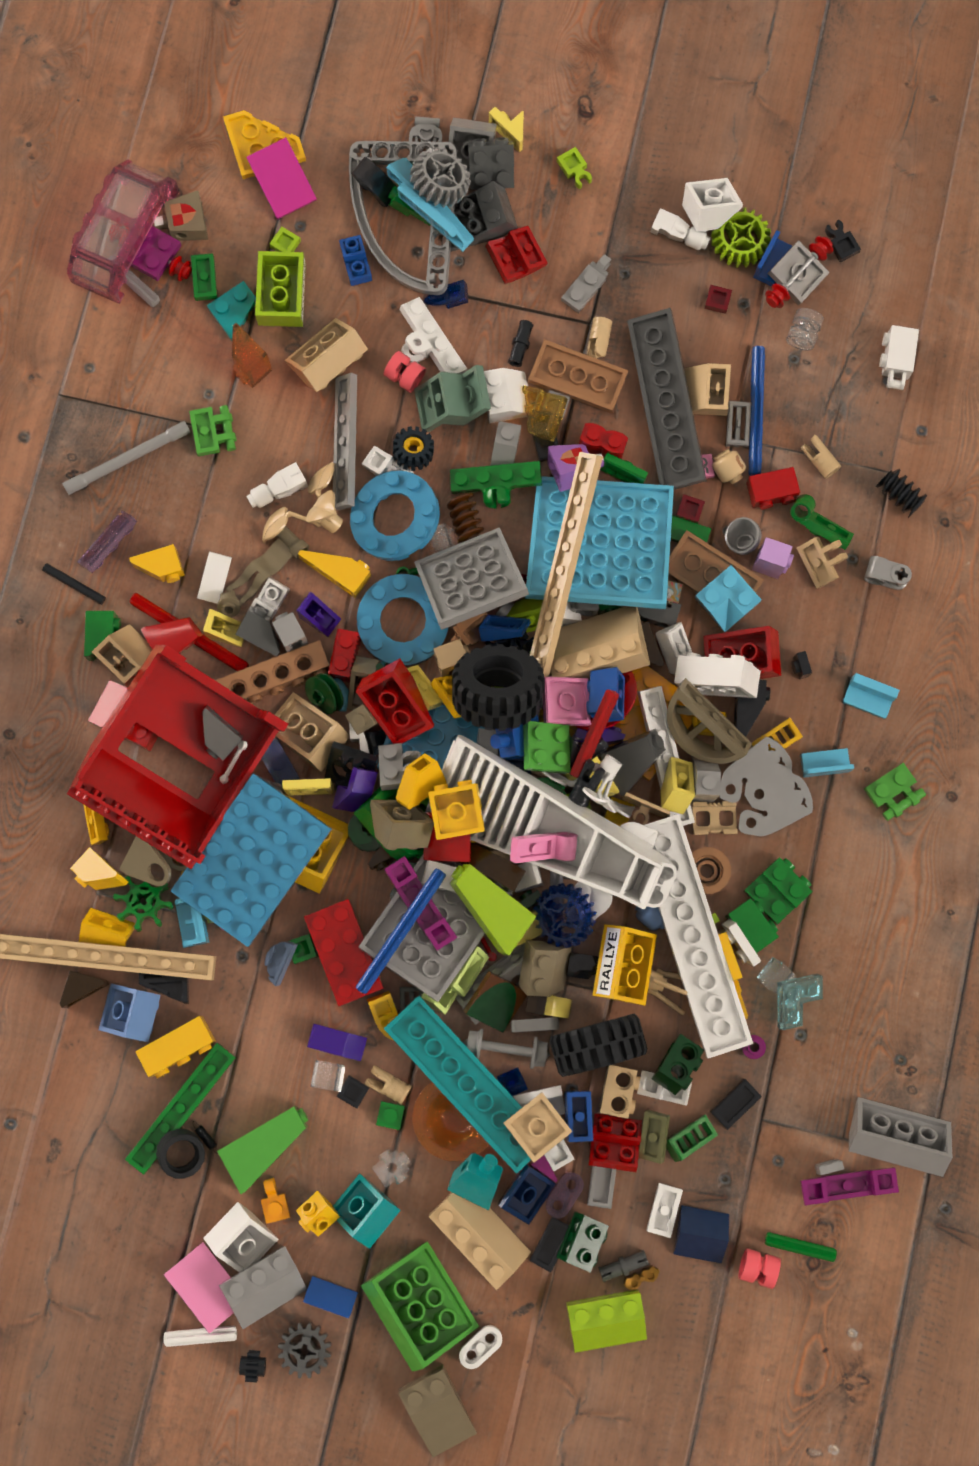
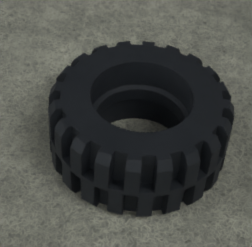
[452,644,544,731]
[550,1013,648,1077]

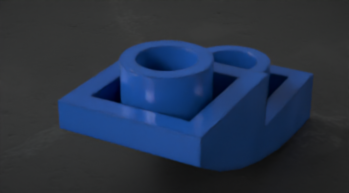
[339,235,373,286]

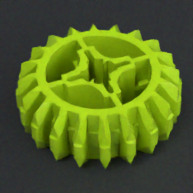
[711,207,771,268]

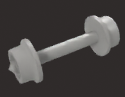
[463,1029,551,1069]

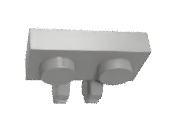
[378,743,421,791]

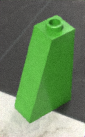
[217,1106,309,1194]

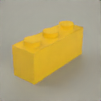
[135,1016,216,1079]

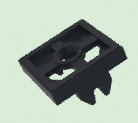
[324,741,378,792]

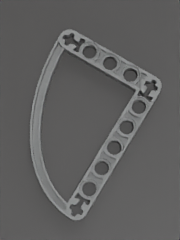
[349,141,458,295]

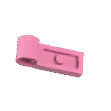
[510,832,578,863]

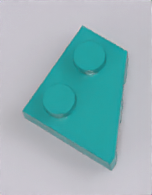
[207,281,256,342]

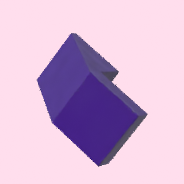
[332,767,378,812]
[307,1023,367,1061]

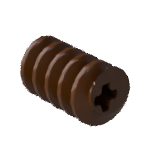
[447,493,484,543]

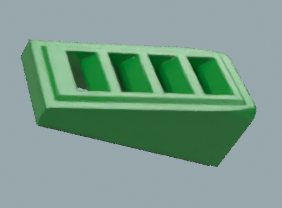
[666,1114,718,1162]

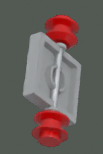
[765,236,833,308]

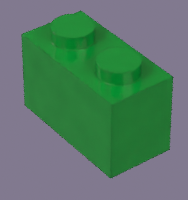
[725,898,779,953]

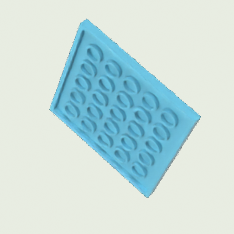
[525,476,674,609]

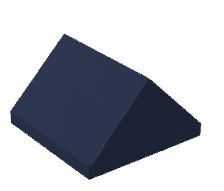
[498,1164,556,1225]
[673,1205,729,1263]

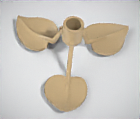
[262,462,343,543]

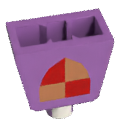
[547,444,604,492]

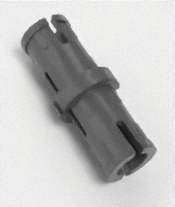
[598,1250,649,1282]

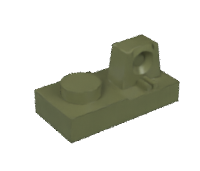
[638,1110,670,1164]

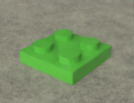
[523,721,570,774]

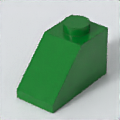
[84,611,121,661]

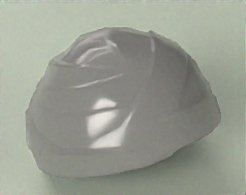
[725,517,762,555]

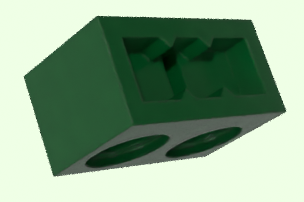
[651,1034,704,1095]

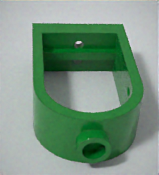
[353,787,424,861]

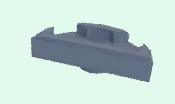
[265,941,298,986]

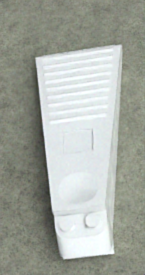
[425,735,677,909]

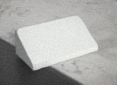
[656,622,693,674]

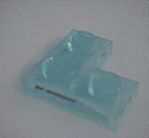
[777,974,823,1030]

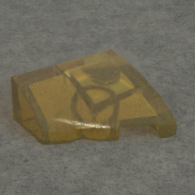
[522,385,568,442]

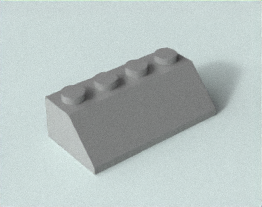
[849,1097,953,1177]

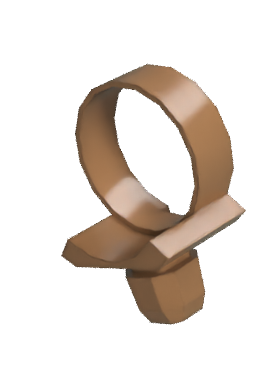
[450,612,488,646]

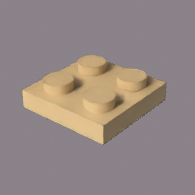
[503,1092,572,1163]

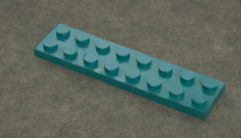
[384,996,531,1174]

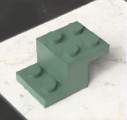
[414,365,491,432]

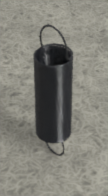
[192,1121,218,1154]

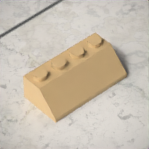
[429,1192,531,1290]

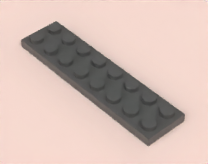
[627,308,707,490]

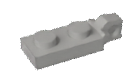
[561,254,611,313]

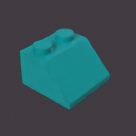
[333,1173,401,1249]

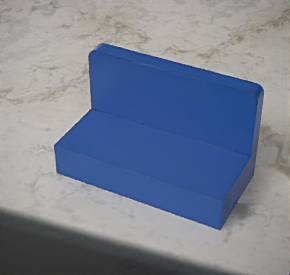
[753,230,792,287]

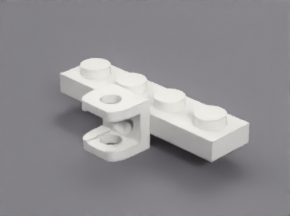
[399,297,467,374]

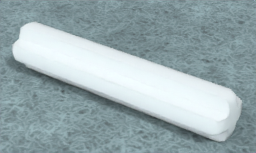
[163,1326,237,1347]

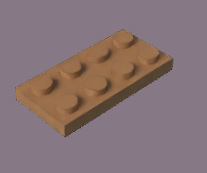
[528,339,629,413]
[668,530,764,593]

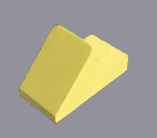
[489,107,524,152]

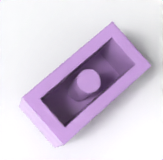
[752,537,794,579]

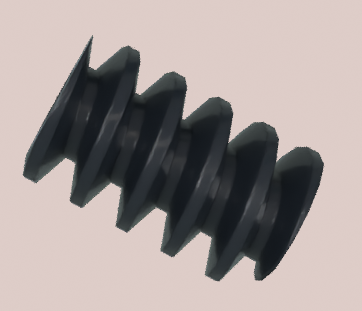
[875,469,927,518]

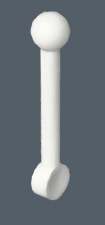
[220,740,247,784]

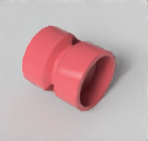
[383,351,426,393]
[738,1248,781,1289]

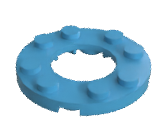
[350,471,440,561]
[357,574,449,666]

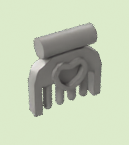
[408,116,442,151]

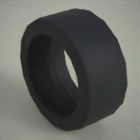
[156,1129,205,1179]

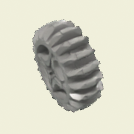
[410,147,471,208]

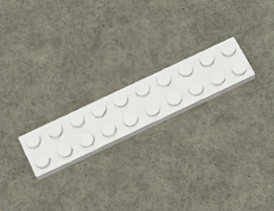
[644,814,753,1058]

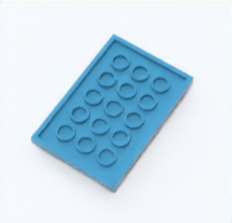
[171,774,332,947]

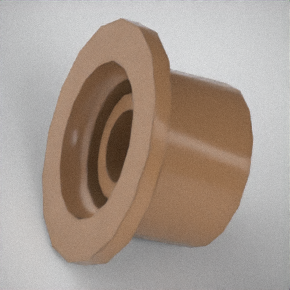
[692,847,731,894]

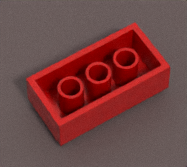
[304,899,384,1007]

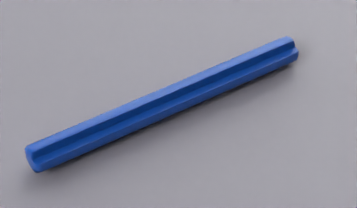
[748,346,765,476]
[356,868,446,994]

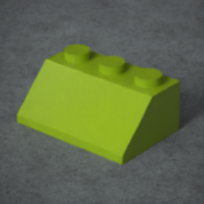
[566,1289,647,1353]

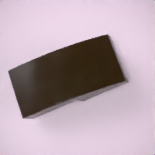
[368,846,392,871]

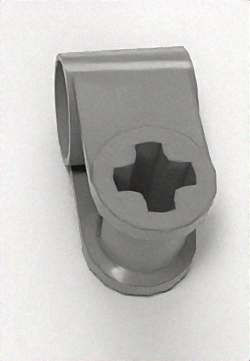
[864,556,912,590]

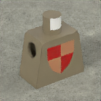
[153,191,209,241]

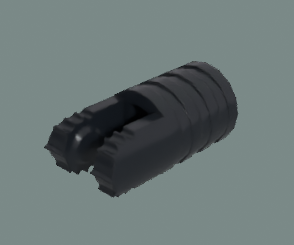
[569,759,606,807]

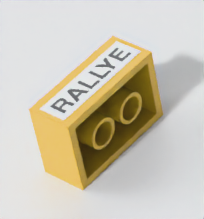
[592,924,657,1006]

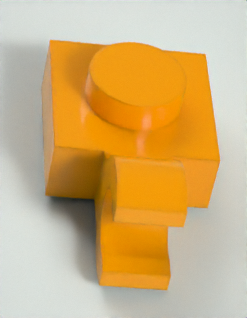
[261,1178,291,1224]

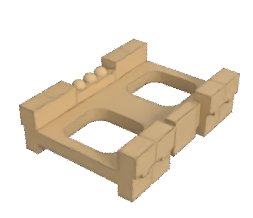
[692,801,738,835]

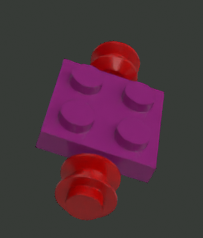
[109,220,192,281]

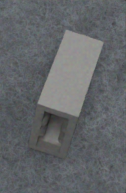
[691,756,721,803]

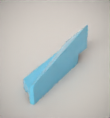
[386,158,474,252]

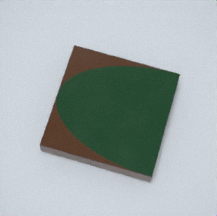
[463,971,527,1033]

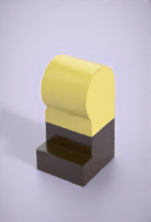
[525,995,572,1019]

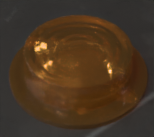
[413,1082,489,1161]

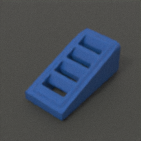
[479,615,531,641]

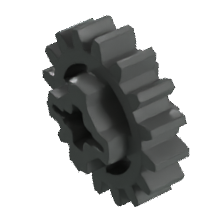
[278,1322,332,1379]

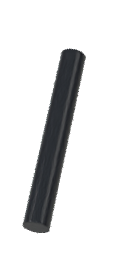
[42,563,106,605]

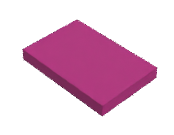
[246,137,317,220]

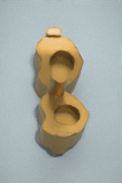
[623,1265,660,1290]

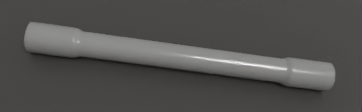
[62,421,191,495]

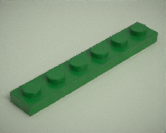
[125,1043,237,1175]

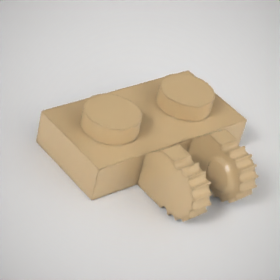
[797,537,848,588]

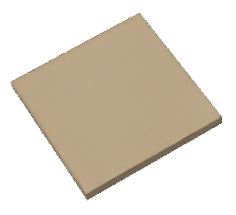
[622,792,670,825]

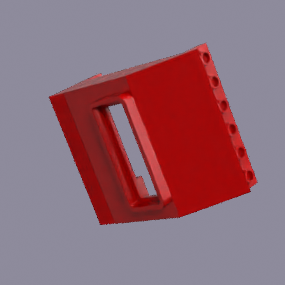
[67,644,288,869]

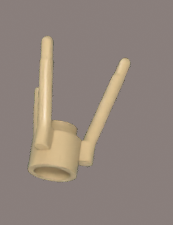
[648,969,687,1015]

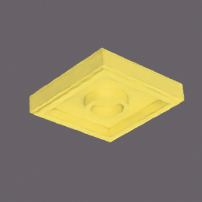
[282,778,334,796]

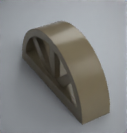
[667,678,752,764]

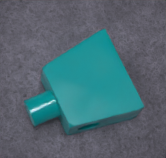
[447,1153,503,1210]

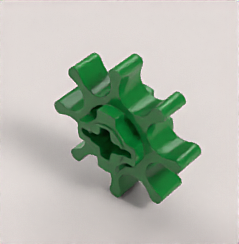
[113,876,174,932]

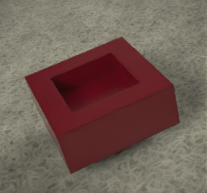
[704,285,732,314]
[676,494,705,524]

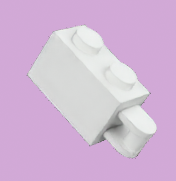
[879,325,919,390]

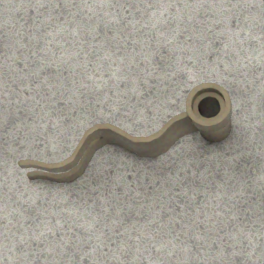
[225,526,309,605]

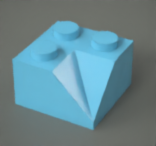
[695,565,762,632]

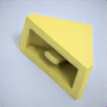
[203,609,244,647]

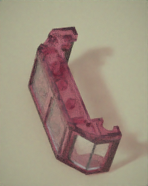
[67,159,180,304]

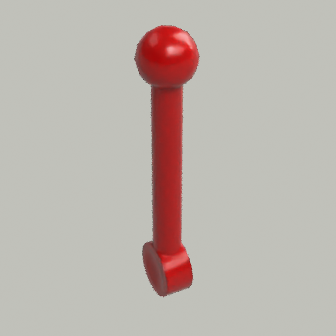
[481,936,497,962]

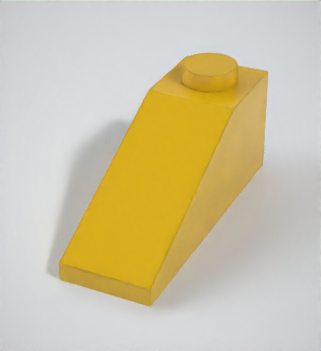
[298,550,371,598]

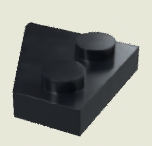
[139,973,189,1004]

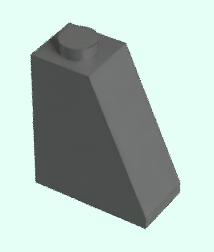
[600,729,666,796]

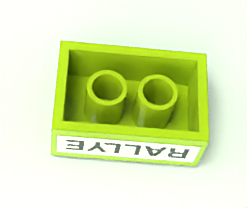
[255,251,306,327]

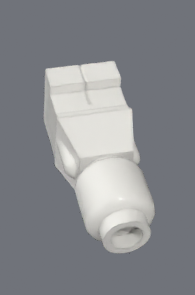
[650,208,711,250]
[247,462,308,508]

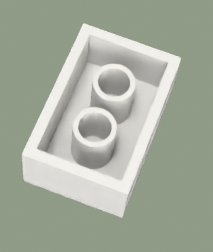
[674,653,761,698]

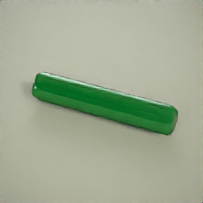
[765,1232,837,1262]

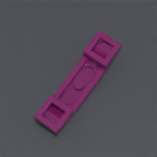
[384,856,457,951]
[800,1167,899,1206]

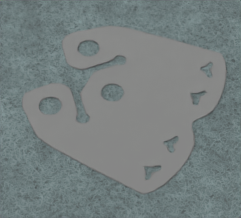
[719,737,813,836]

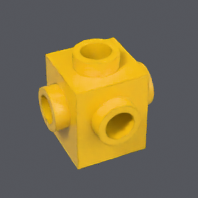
[296,1191,340,1237]

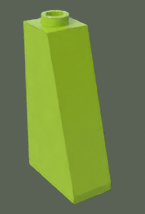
[449,864,537,956]

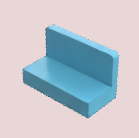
[843,673,900,719]
[800,748,854,778]

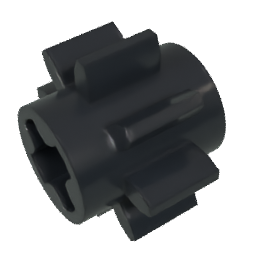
[239,1350,266,1383]

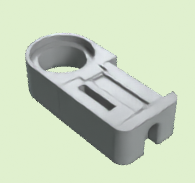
[511,1017,559,1033]

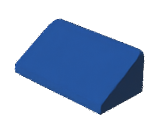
[303,1276,358,1318]

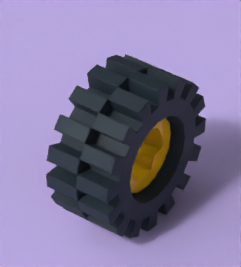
[393,426,434,471]

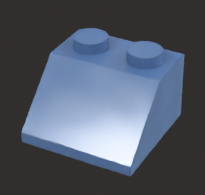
[99,983,161,1042]

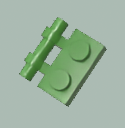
[189,405,237,457]
[864,763,926,821]

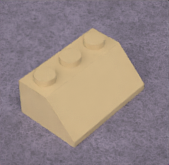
[285,318,368,392]

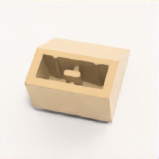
[685,363,731,416]
[92,624,152,687]

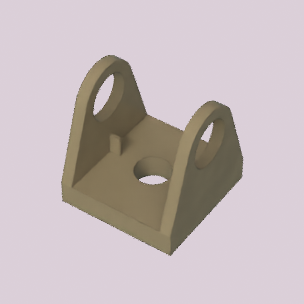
[119,836,187,886]

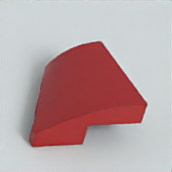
[141,617,204,654]

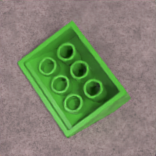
[361,1241,479,1372]

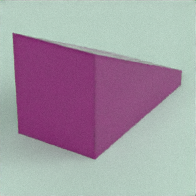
[531,1155,558,1182]

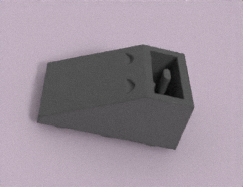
[451,181,518,252]

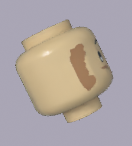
[712,449,746,484]

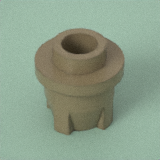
[217,590,241,617]

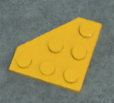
[223,110,306,180]

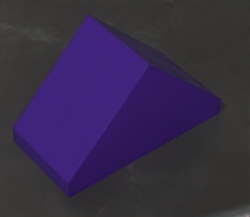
[296,592,341,637]

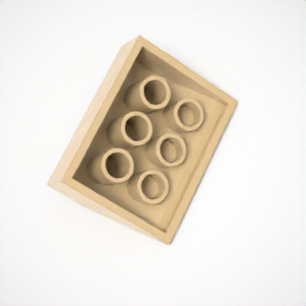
[551,606,650,680]

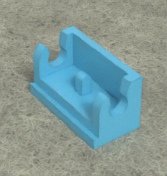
[174,899,210,948]

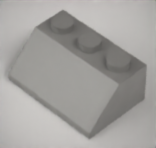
[219,1246,307,1329]

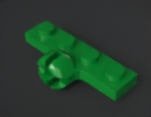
[450,461,542,509]

